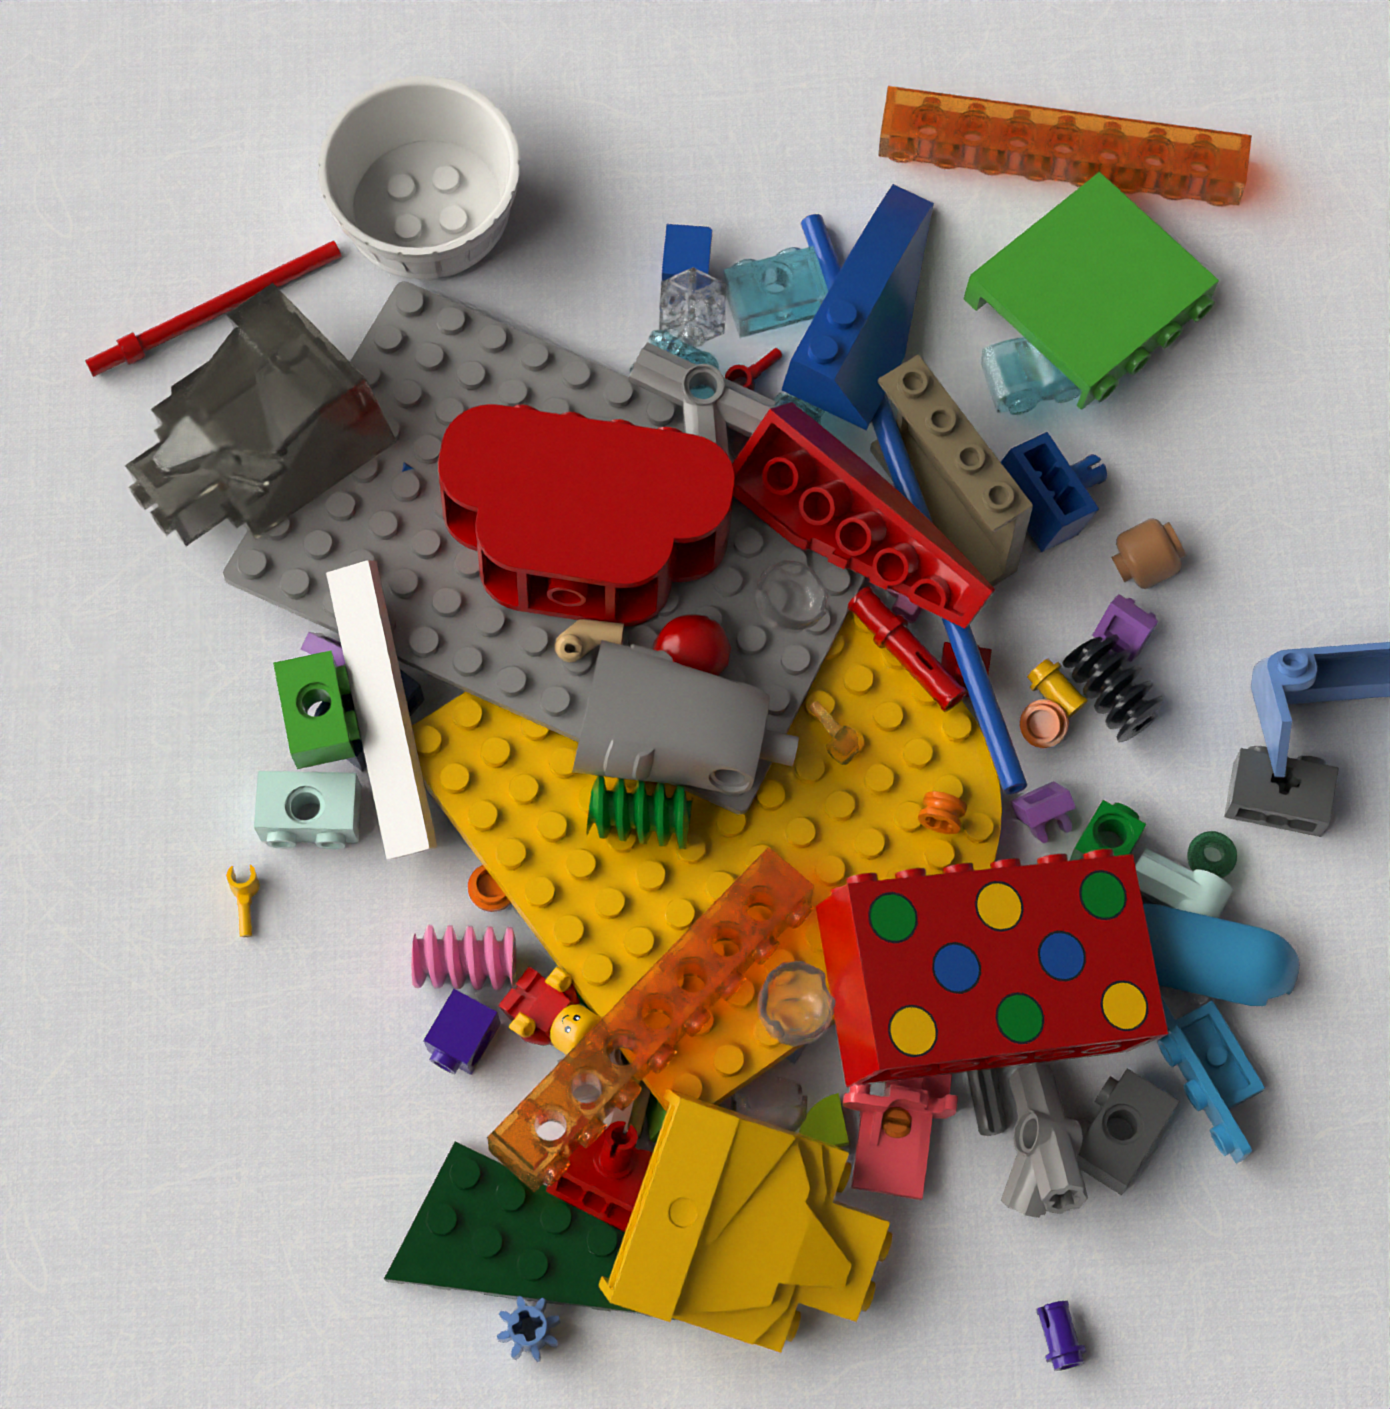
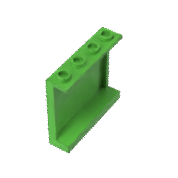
[963,172,1219,410]

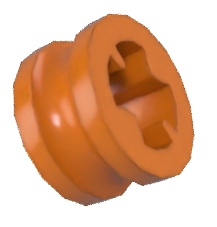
[918,791,967,834]

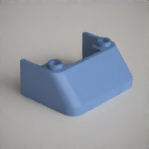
[1251,642,1390,777]

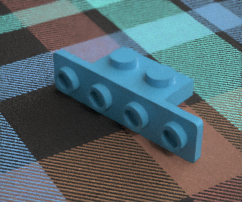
[1157,997,1265,1164]

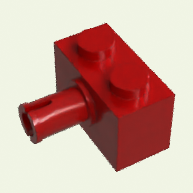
[546,1120,652,1232]

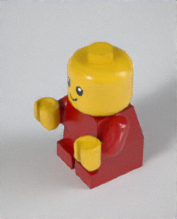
[498,966,607,1062]

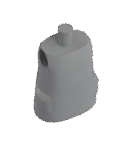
[572,640,799,793]

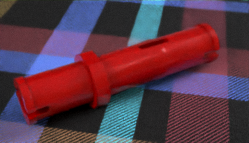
[847,586,967,712]

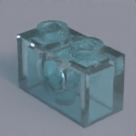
[724,246,828,338]

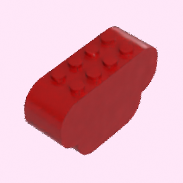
[438,404,735,627]

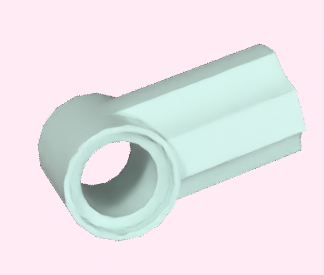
[1135,848,1233,919]

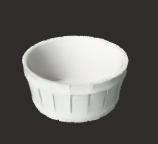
[318,75,520,280]

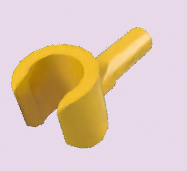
[226,865,260,937]

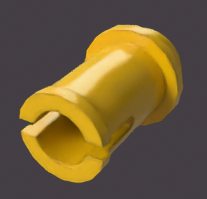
[1027,658,1088,719]

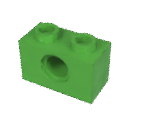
[273,650,361,769]

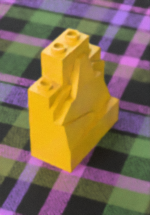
[598,1088,892,1353]

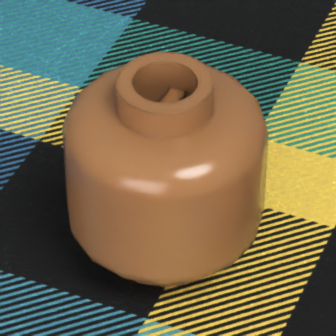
[1111,518,1187,589]

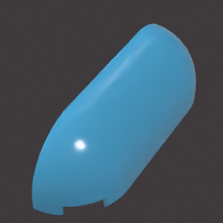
[1143,904,1300,1006]

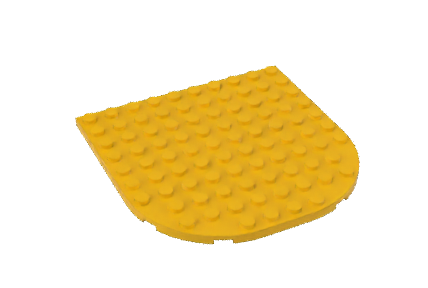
[412,611,1002,1112]

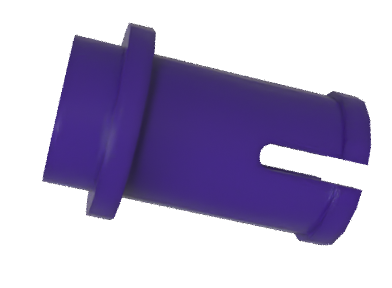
[1036,1301,1086,1371]

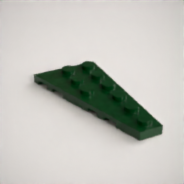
[384,1141,680,1321]

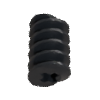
[1062,634,1165,742]

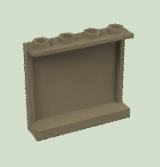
[870,354,1033,586]

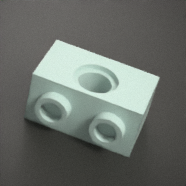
[254,771,362,849]

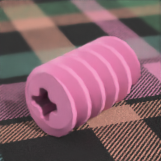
[411,925,516,990]

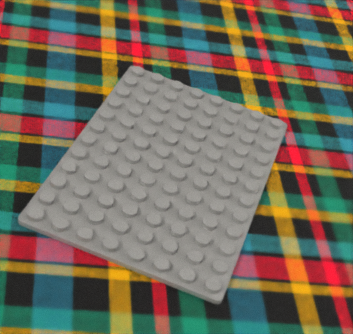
[223,281,867,815]

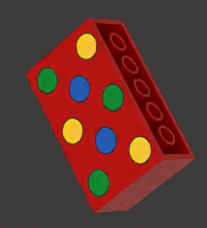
[815,849,1168,1087]

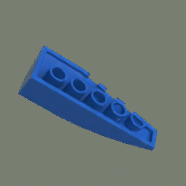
[781,184,934,431]

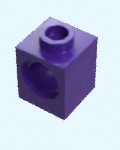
[423,989,501,1075]

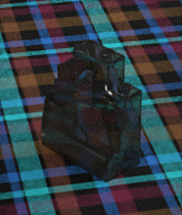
[125,283,397,546]

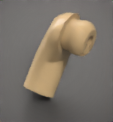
[555,619,624,662]

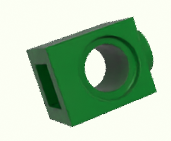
[1069,800,1146,861]

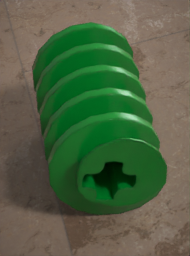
[586,776,693,849]

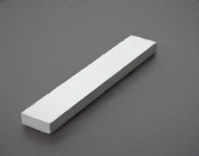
[326,560,438,859]

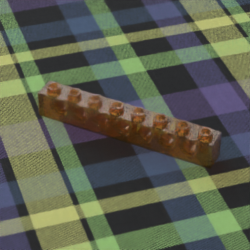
[878,86,1252,207]
[487,847,814,1193]

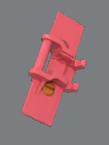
[843,1074,958,1200]

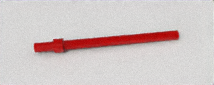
[85,240,342,377]

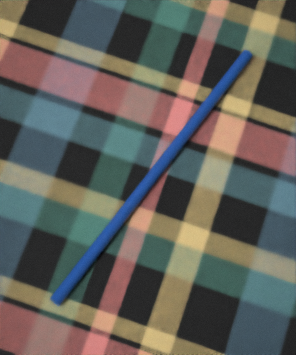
[801,214,1028,795]

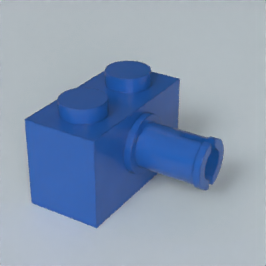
[1001,432,1107,552]

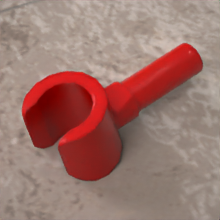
[725,348,783,391]

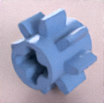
[497,1296,561,1362]

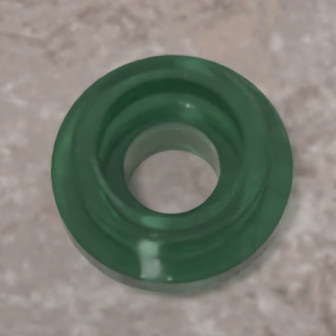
[1187,831,1237,879]

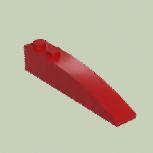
[732,402,995,629]

